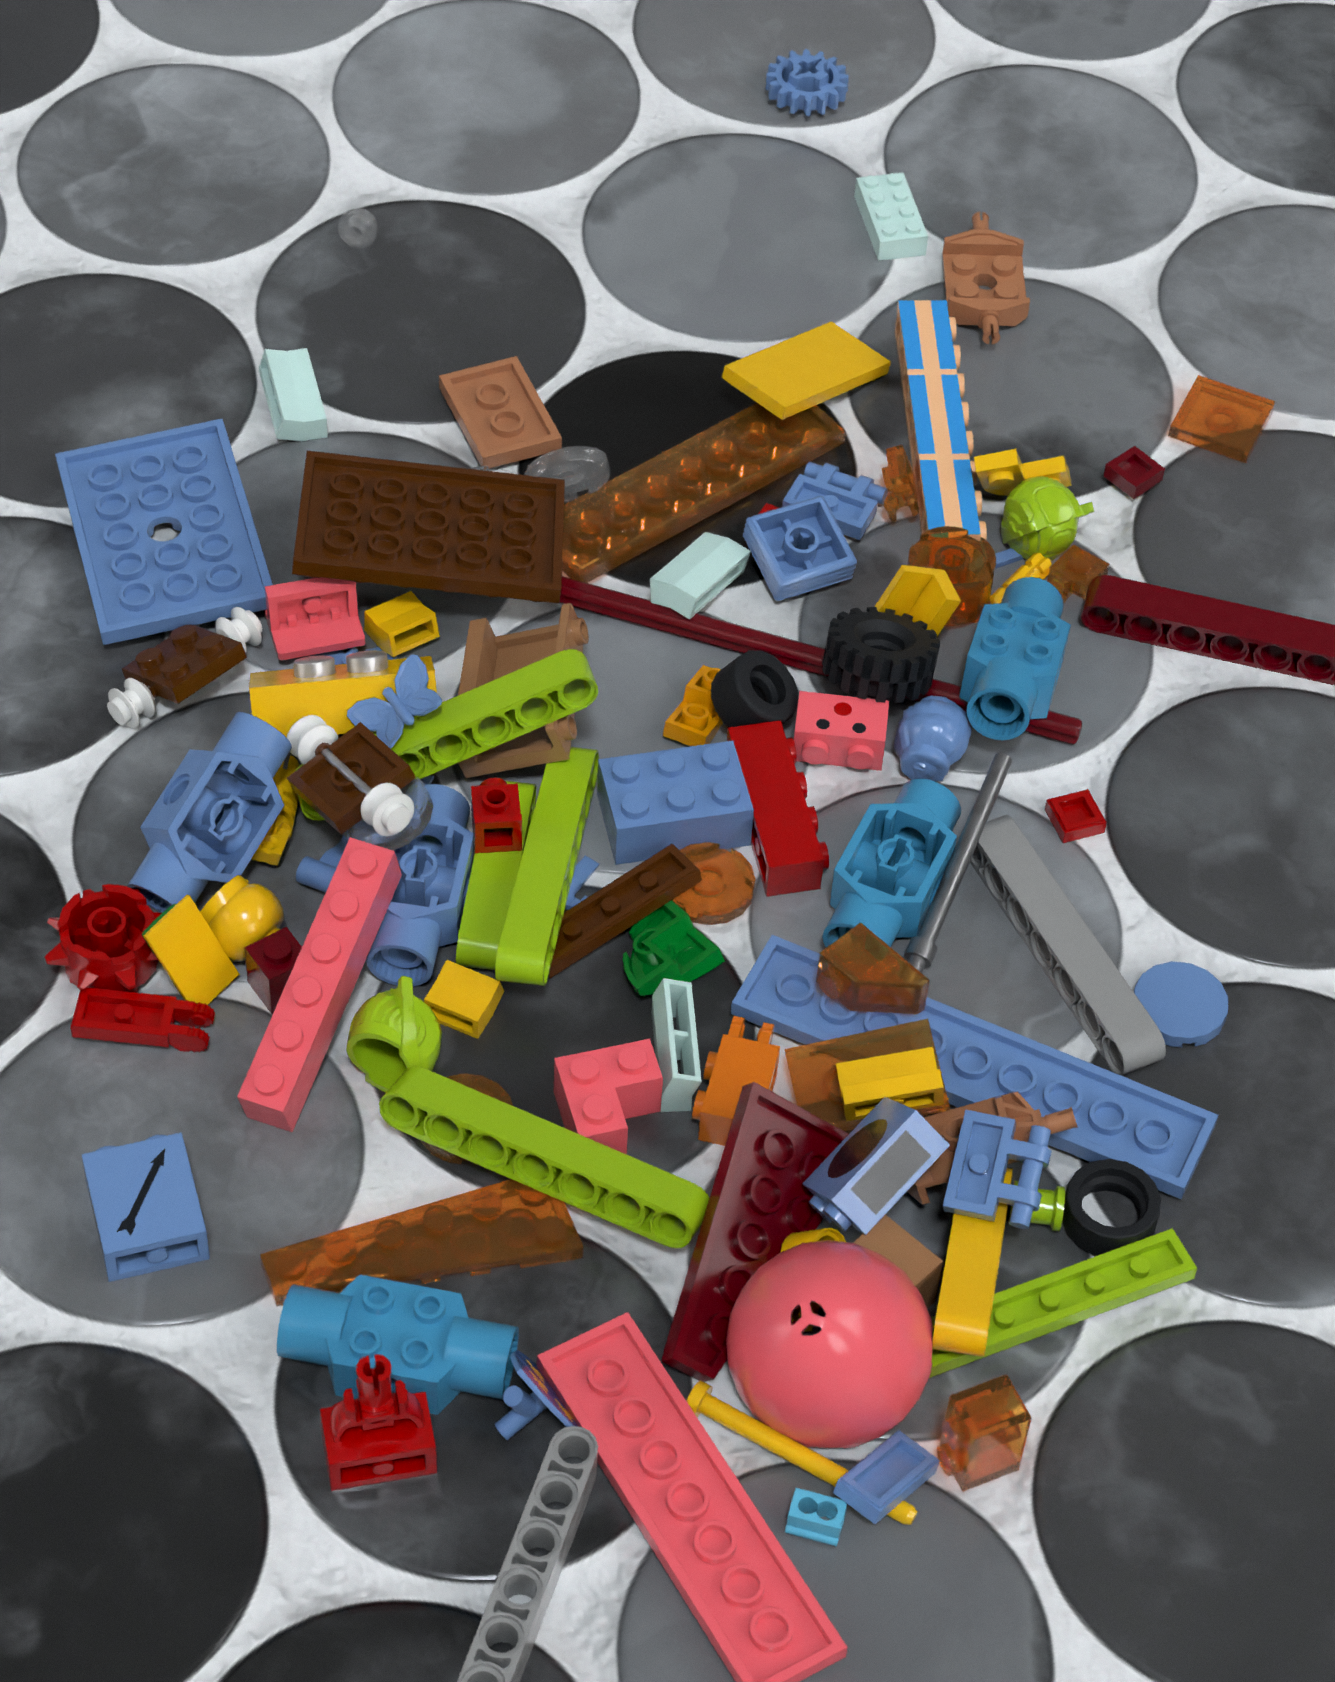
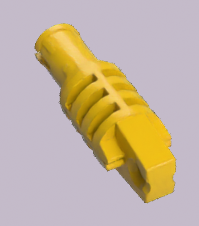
[251,755,299,866]

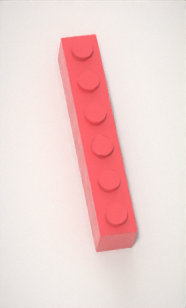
[237,837,402,1132]

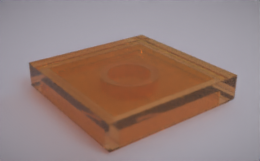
[1168,375,1276,463]

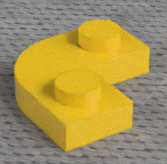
[974,449,1072,496]

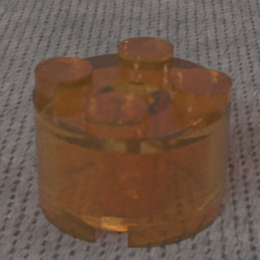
[907,526,996,626]

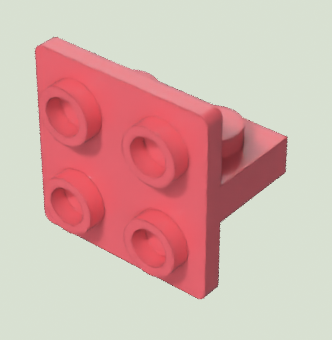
[264,577,365,660]

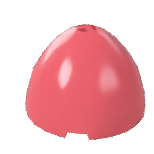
[726,1240,933,1449]

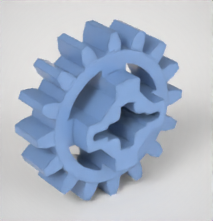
[765,49,849,116]

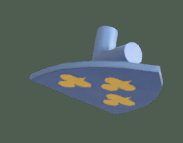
[494,1350,578,1440]

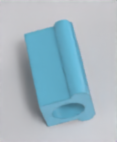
[785,1488,847,1547]

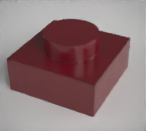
[1103,446,1165,499]

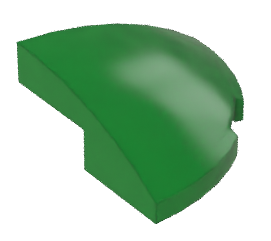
[623,900,725,996]

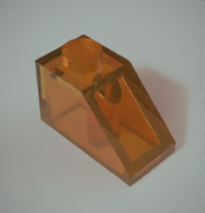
[816,922,930,1014]

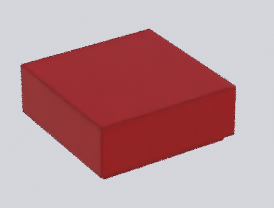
[1045,789,1107,843]

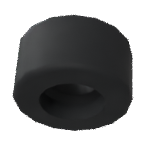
[711,650,798,727]

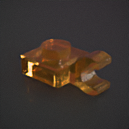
[882,445,920,522]
[1047,544,1110,604]

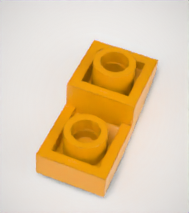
[663,665,723,746]

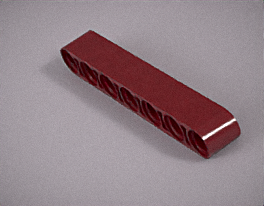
[1081,575,1335,685]

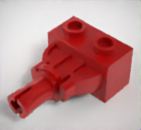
[320,1354,437,1491]

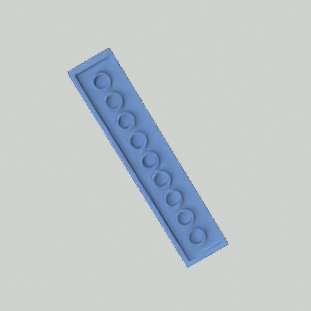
[731,935,1218,1199]

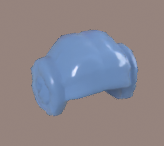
[894,695,972,782]

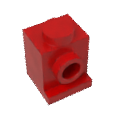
[471,778,522,853]

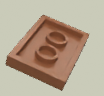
[439,356,562,470]

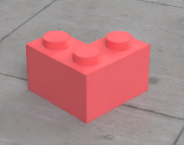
[554,1039,663,1154]

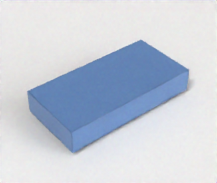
[833,1430,940,1524]

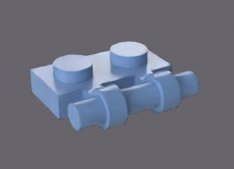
[782,461,888,540]
[943,1109,1052,1229]

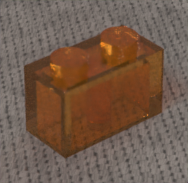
[937,1374,1032,1492]

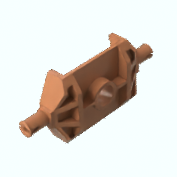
[942,212,1030,344]
[907,1092,1078,1205]

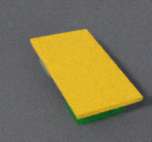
[142,895,239,1005]

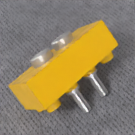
[249,651,437,739]

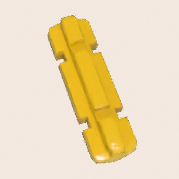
[989,553,1052,604]

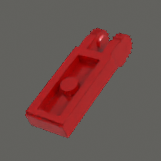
[70,987,215,1053]

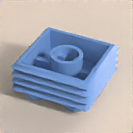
[743,496,857,601]

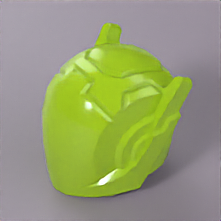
[1001,476,1095,561]
[346,976,442,1093]

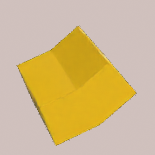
[364,591,440,657]
[424,959,504,1039]

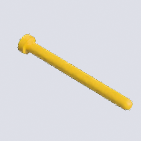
[686,1380,918,1525]

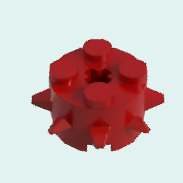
[44,884,162,993]

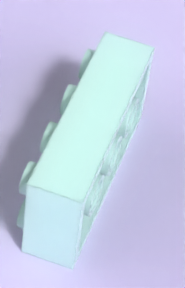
[854,173,928,261]

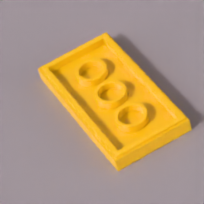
[722,321,891,420]

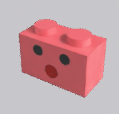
[794,691,889,771]

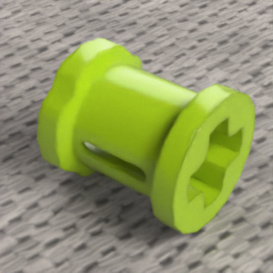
[1009,1180,1065,1232]

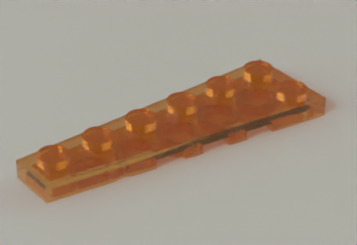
[260,1179,584,1306]

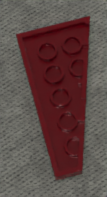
[661,1082,849,1382]

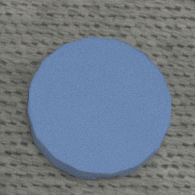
[1134,961,1228,1047]

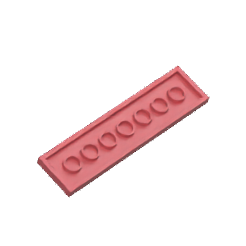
[537,1312,848,1682]

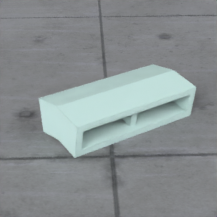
[258,348,328,441]
[650,532,751,619]
[651,978,702,1112]

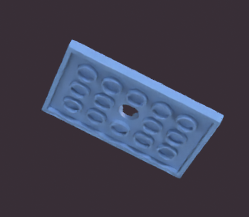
[55,418,273,645]

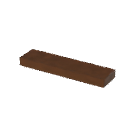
[548,844,702,979]

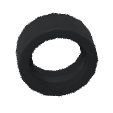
[1062,1159,1161,1256]

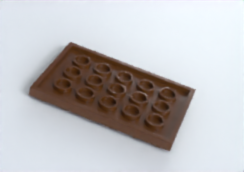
[292,450,565,604]

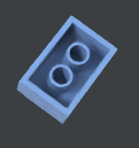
[597,741,754,865]

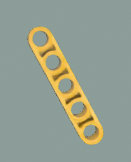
[932,1167,1013,1357]

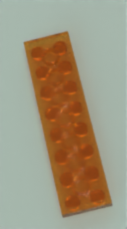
[562,403,846,583]

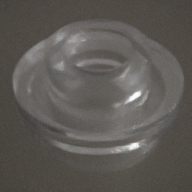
[338,209,378,249]

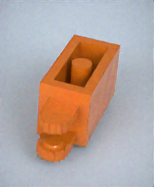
[692,1016,780,1146]

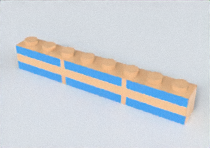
[894,300,987,565]

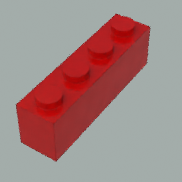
[727,720,829,897]

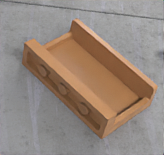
[458,603,589,778]

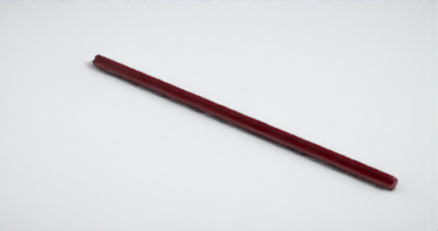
[559,576,1082,744]

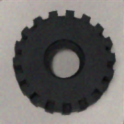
[822,607,940,703]

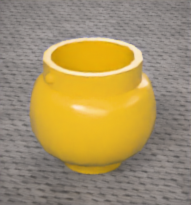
[200,875,284,961]

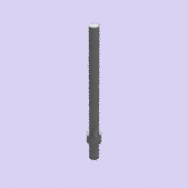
[897,753,1012,992]

